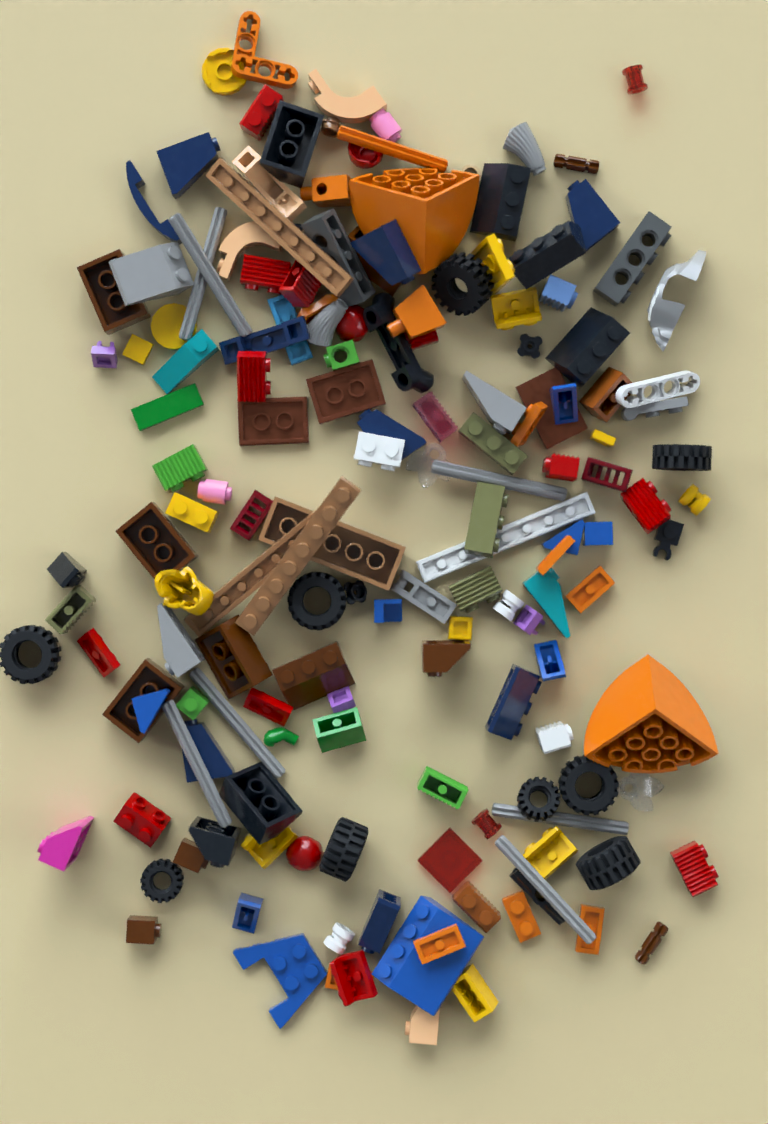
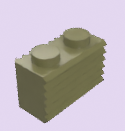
[448,566,502,613]
[45,585,96,634]

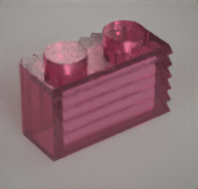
[413,392,458,443]

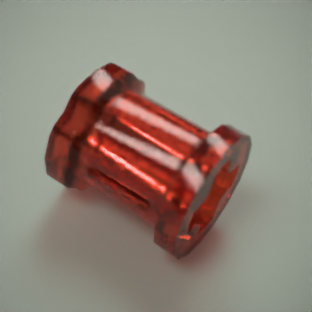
[622,64,648,95]
[471,808,502,839]

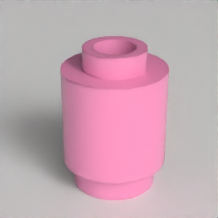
[369,109,402,143]
[197,479,232,505]

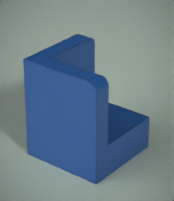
[583,521,613,546]
[374,599,402,623]

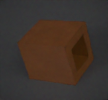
[173,838,209,873]
[126,915,161,944]

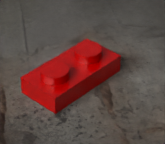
[77,628,120,678]
[243,687,293,727]

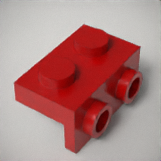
[113,792,171,848]
[330,950,378,1007]

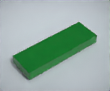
[131,383,204,431]

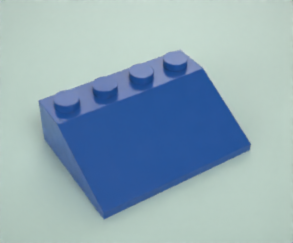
[372,895,484,1016]

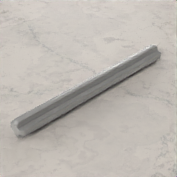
[179,207,227,341]
[169,213,252,337]
[431,460,567,501]
[189,668,285,778]
[162,700,232,828]
[491,803,629,835]
[495,835,596,945]

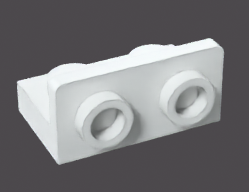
[354,432,405,471]

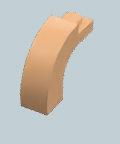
[308,69,387,123]
[232,146,307,222]
[217,221,282,282]

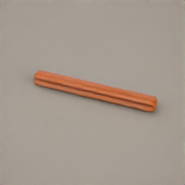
[337,125,448,173]

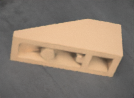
[405,1005,440,1045]

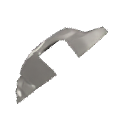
[647,250,706,351]

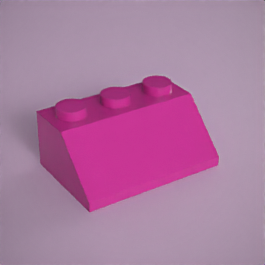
[37,816,94,871]

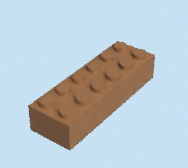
[258,496,406,591]

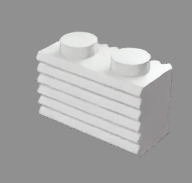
[535,720,574,754]

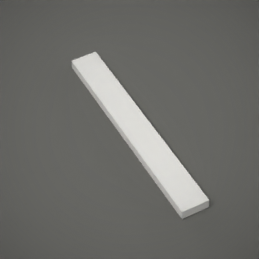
[416,492,596,583]

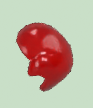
[348,143,383,169]
[335,305,369,342]
[286,836,324,871]

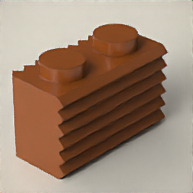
[453,881,501,933]

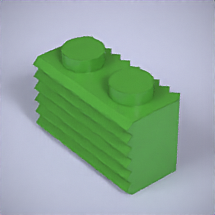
[152,444,208,493]
[417,766,468,810]

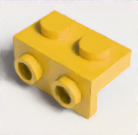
[490,287,542,330]
[241,826,298,869]
[523,826,578,880]

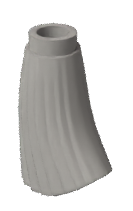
[503,122,546,176]
[307,299,348,347]

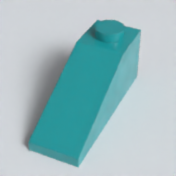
[152,329,220,394]
[522,567,570,639]

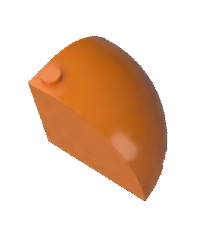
[349,168,480,274]
[584,655,718,773]

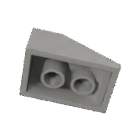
[109,241,194,306]
[462,371,527,435]
[157,603,205,678]

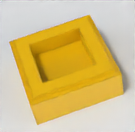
[122,334,154,365]
[589,429,616,447]
[448,616,473,641]

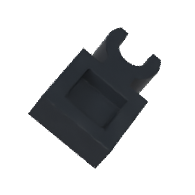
[653,519,684,560]

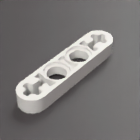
[615,370,700,408]

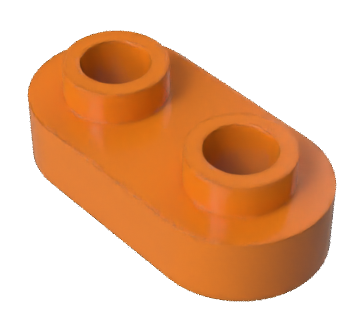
[297,294,338,324]

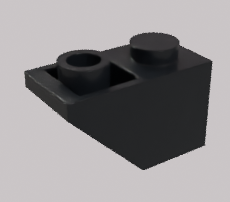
[47,552,86,588]

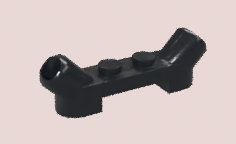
[363,293,434,393]

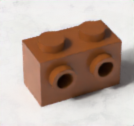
[579,367,632,423]

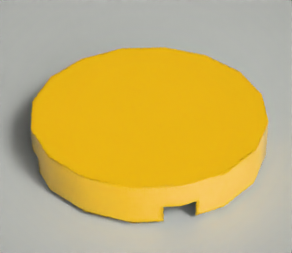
[202,48,247,96]
[151,303,198,350]

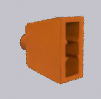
[300,174,351,207]
[386,285,446,340]

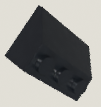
[259,100,324,188]
[470,163,531,241]
[509,221,586,289]
[545,307,630,389]
[219,762,303,845]
[189,816,242,868]

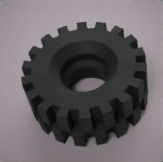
[431,252,494,316]
[652,444,712,471]

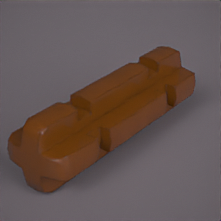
[553,154,599,174]
[635,922,669,965]

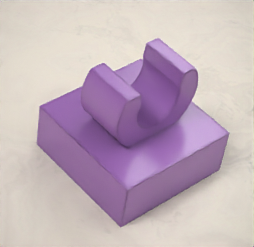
[91,341,118,368]
[513,604,545,635]
[327,686,356,713]

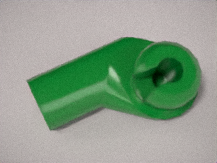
[263,727,299,747]

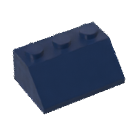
[485,664,542,740]

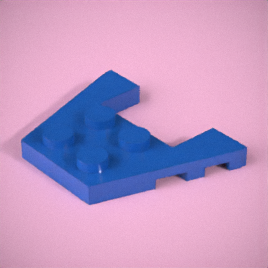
[233,933,327,1029]

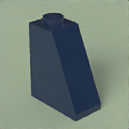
[156,132,221,199]
[565,179,620,251]
[350,219,421,286]
[357,409,427,461]
[181,719,235,783]
[358,889,401,954]

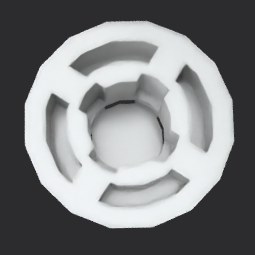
[493,589,525,621]
[323,922,355,955]

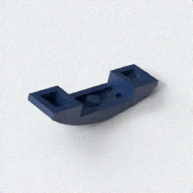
[126,160,182,245]
[219,316,310,365]

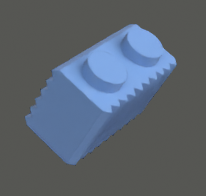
[539,275,578,312]

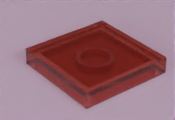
[417,827,483,893]

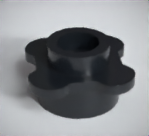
[517,334,542,359]
[344,580,367,605]

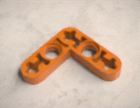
[231,11,298,89]

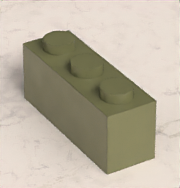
[458,412,528,475]
[464,481,509,558]

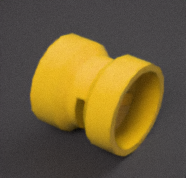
[678,484,711,516]

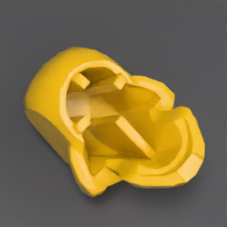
[155,566,214,616]

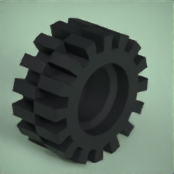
[517,777,561,822]
[140,859,184,903]

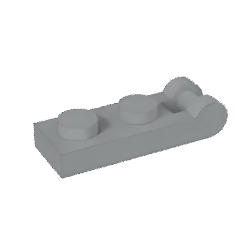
[621,396,689,421]
[390,570,457,624]

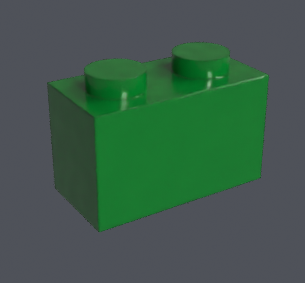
[312,707,367,753]

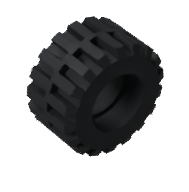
[287,572,346,630]
[0,625,61,684]
[558,755,619,816]
[320,817,369,882]
[576,836,641,890]

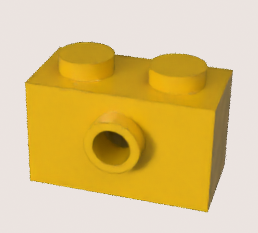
[452,963,499,1023]

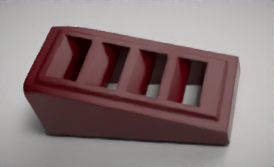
[581,457,633,493]
[230,490,273,541]

